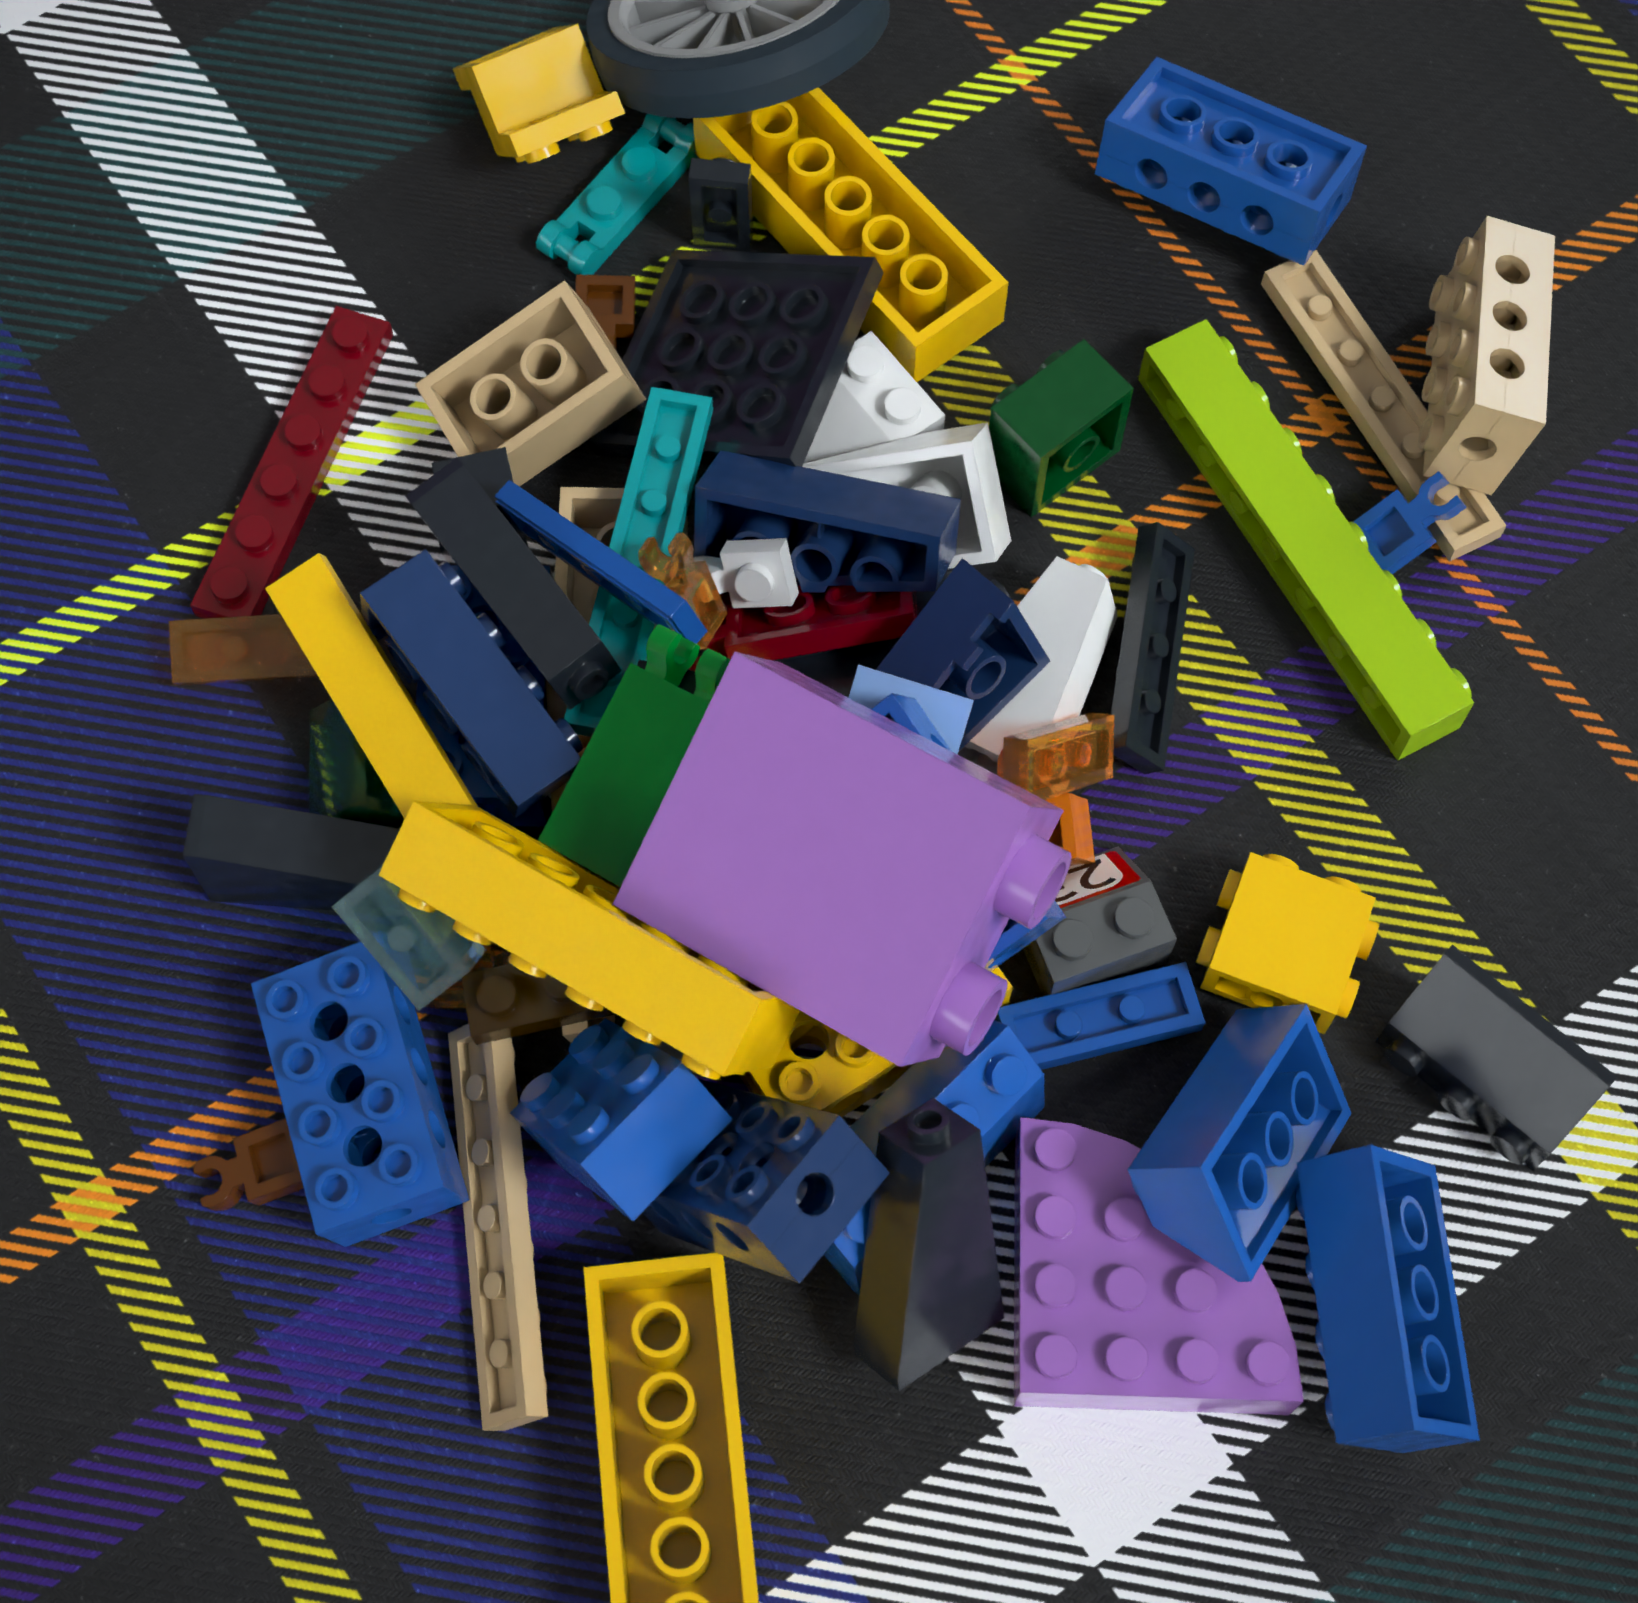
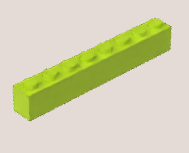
[1138,319,1474,761]

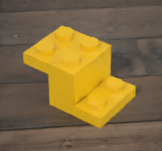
[453,24,625,164]

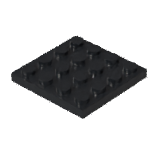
[585,250,884,467]

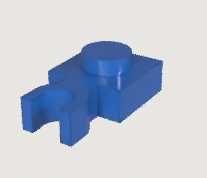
[1353,471,1467,574]

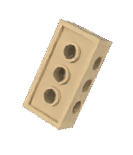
[1418,216,1555,495]

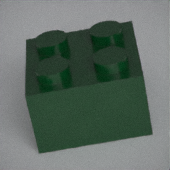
[989,339,1134,517]

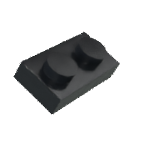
[688,158,753,252]

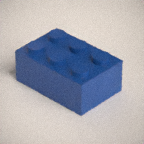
[510,1018,733,1221]

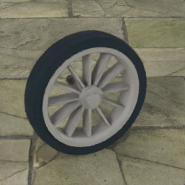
[586,0,890,118]

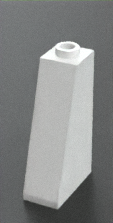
[957,556,1118,797]

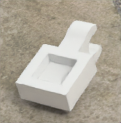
[678,538,799,608]

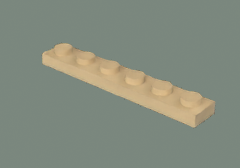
[1261,249,1506,562]
[448,1023,548,1431]

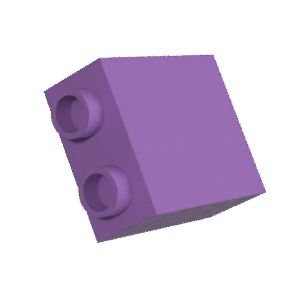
[613,652,1072,1067]

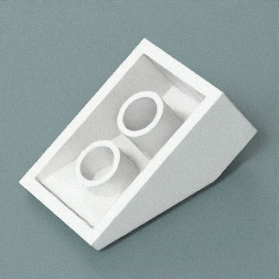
[803,331,945,464]
[802,422,1011,568]

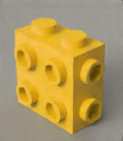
[1196,852,1379,1034]

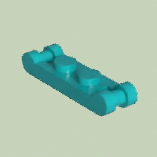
[536,114,698,275]

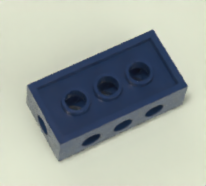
[642,1079,890,1284]

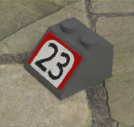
[1023,846,1177,996]

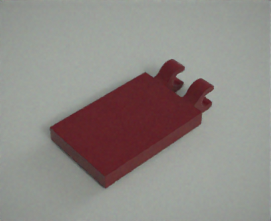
[688,586,917,671]

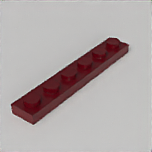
[190,306,394,634]

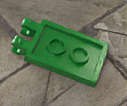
[538,624,731,888]

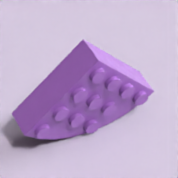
[1014,1117,1304,1415]

